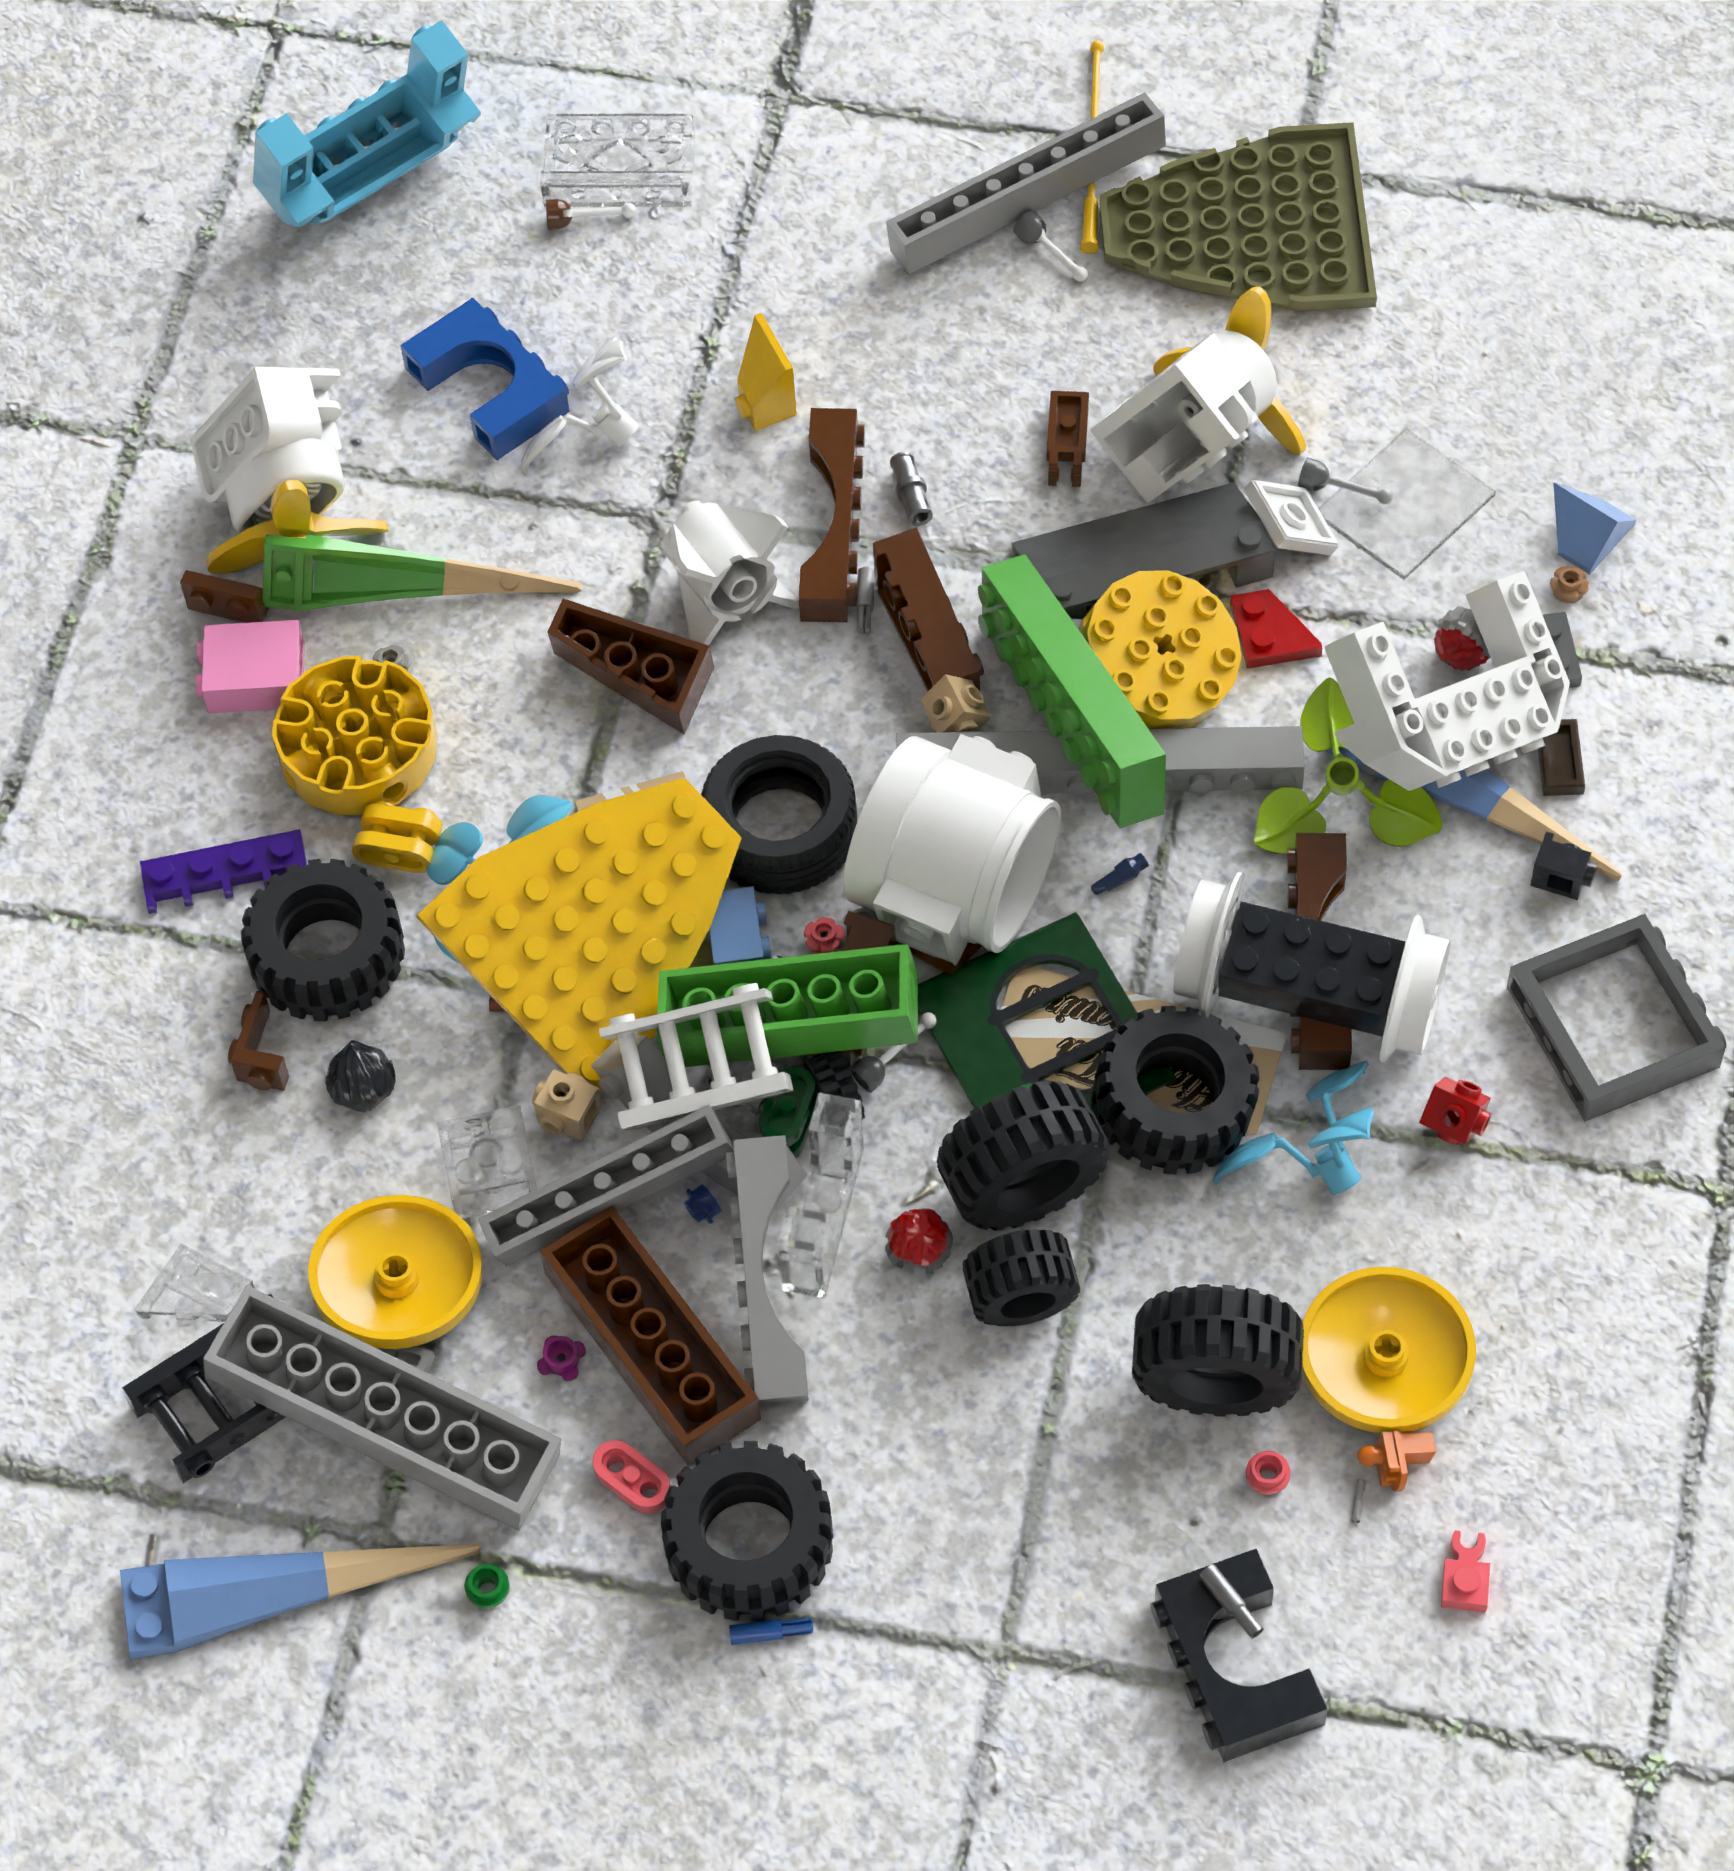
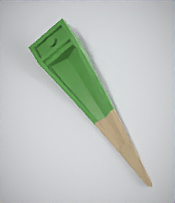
[263,534,582,611]

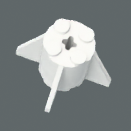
[661,501,799,645]

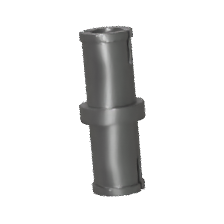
[890,451,933,526]

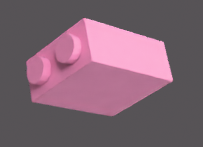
[196,620,305,713]

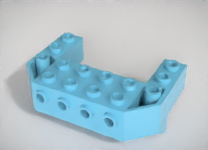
[253,20,481,227]

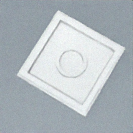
[1244,480,1339,555]

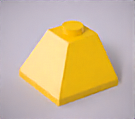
[734,312,797,431]

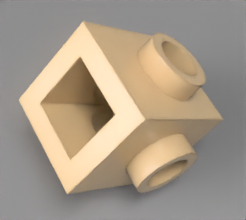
[920,674,991,732]
[532,1069,602,1141]

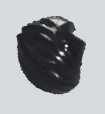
[325,1040,396,1113]

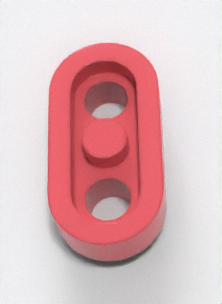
[593,1440,670,1514]

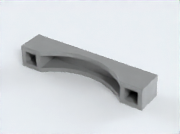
[726,1135,809,1405]

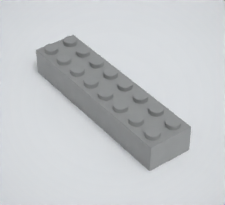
[203,1285,561,1531]

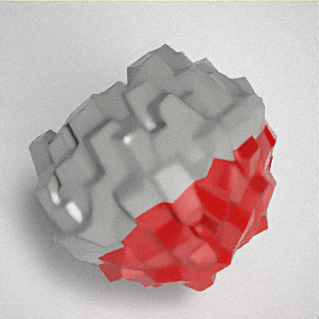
[1434,606,1491,671]

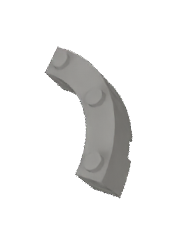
[591,1034,808,1211]

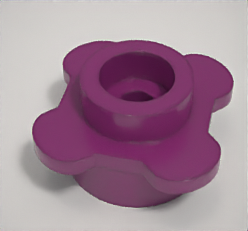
[537,1335,586,1381]

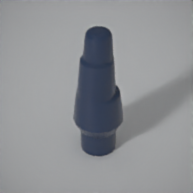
[1091,853,1149,895]

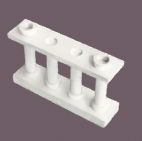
[599,983,794,1131]

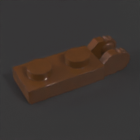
[1047,391,1089,487]

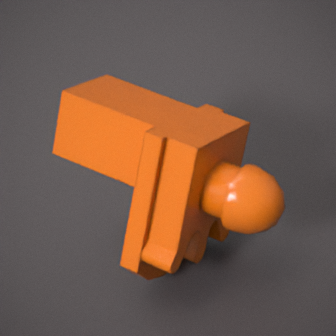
[1357,1430,1436,1492]

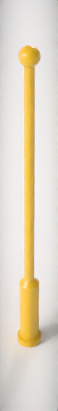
[1080,40,1104,254]

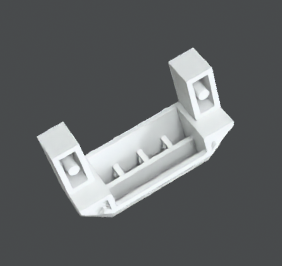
[1324,571,1570,791]

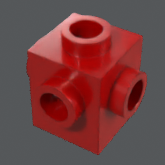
[1419,1077,1492,1145]

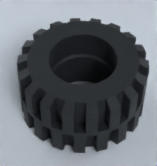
[962,1229,1080,1326]

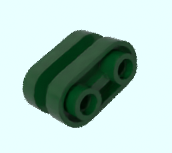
[759,1066,817,1159]

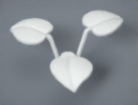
[521,336,639,476]

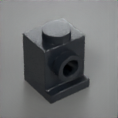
[1530,831,1598,900]

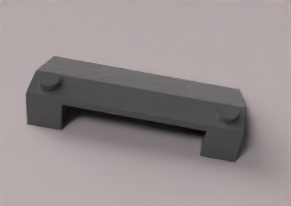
[1012,482,1275,619]

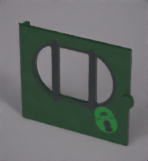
[918,912,1177,1111]

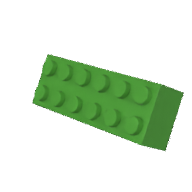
[656,944,918,1067]

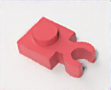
[1441,1530,1490,1612]

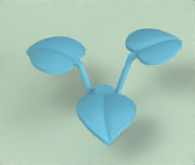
[426,795,574,964]
[1213,1060,1374,1195]

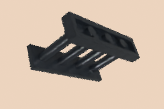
[122,1293,286,1484]

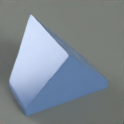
[1553,482,1636,575]

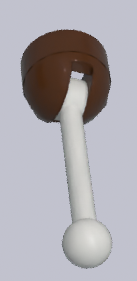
[546,199,636,230]

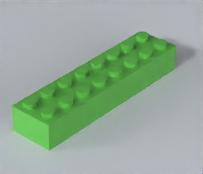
[978,554,1166,829]

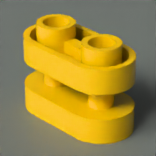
[351,801,443,873]

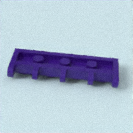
[140,829,307,914]

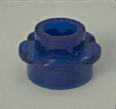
[683,1184,722,1224]

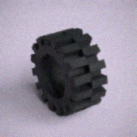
[804,1051,865,1131]

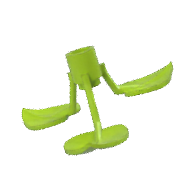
[1254,677,1442,855]

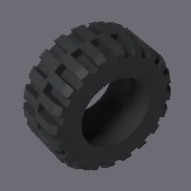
[241,859,405,1021]
[1091,1005,1260,1175]
[937,1081,1110,1231]
[1132,1284,1304,1417]
[660,1441,834,1622]

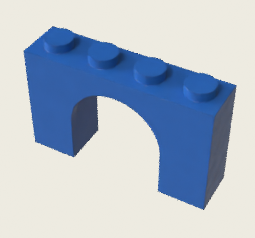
[400,298,570,460]

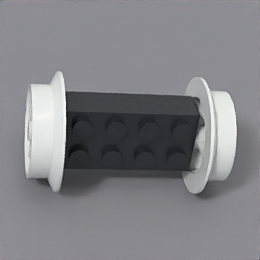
[1173,871,1450,1064]

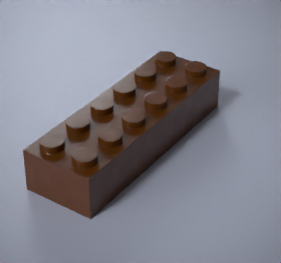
[540,1206,761,1466]

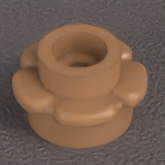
[1550,566,1590,603]

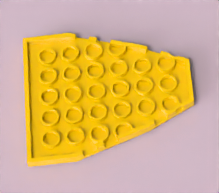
[415,777,741,1091]

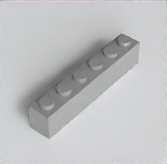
[478,1104,734,1267]

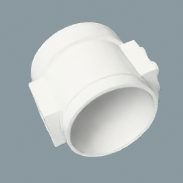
[843,734,1061,966]

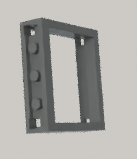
[1507,914,1727,1122]

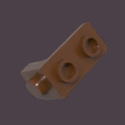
[228,991,290,1091]

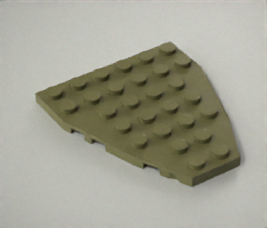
[1099,122,1377,312]

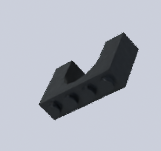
[1150,1548,1328,1762]

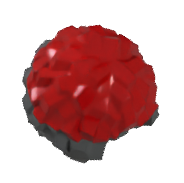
[885,1208,953,1274]

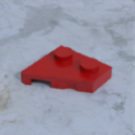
[1230,589,1323,669]

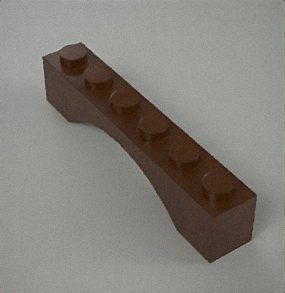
[799,408,865,623]
[1287,833,1352,1070]

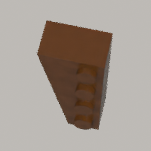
[873,527,984,692]
[547,599,714,734]

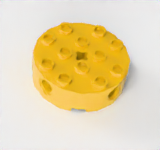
[1078,570,1241,729]
[272,656,438,815]

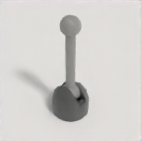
[1298,457,1393,504]

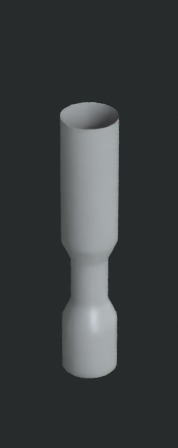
[1351,1479,1366,1523]

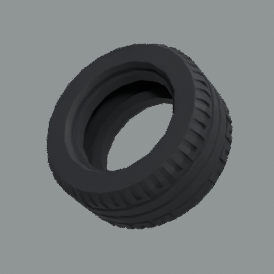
[701,735,857,894]

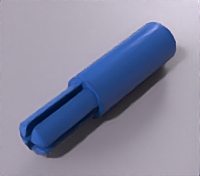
[729,1618,813,1645]

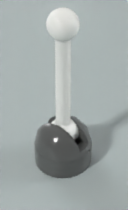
[1013,210,1088,282]
[849,1012,937,1093]

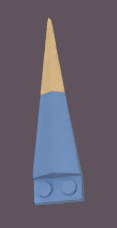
[1326,747,1622,880]
[120,1544,481,1660]

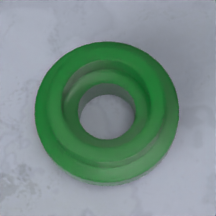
[464,1564,510,1608]

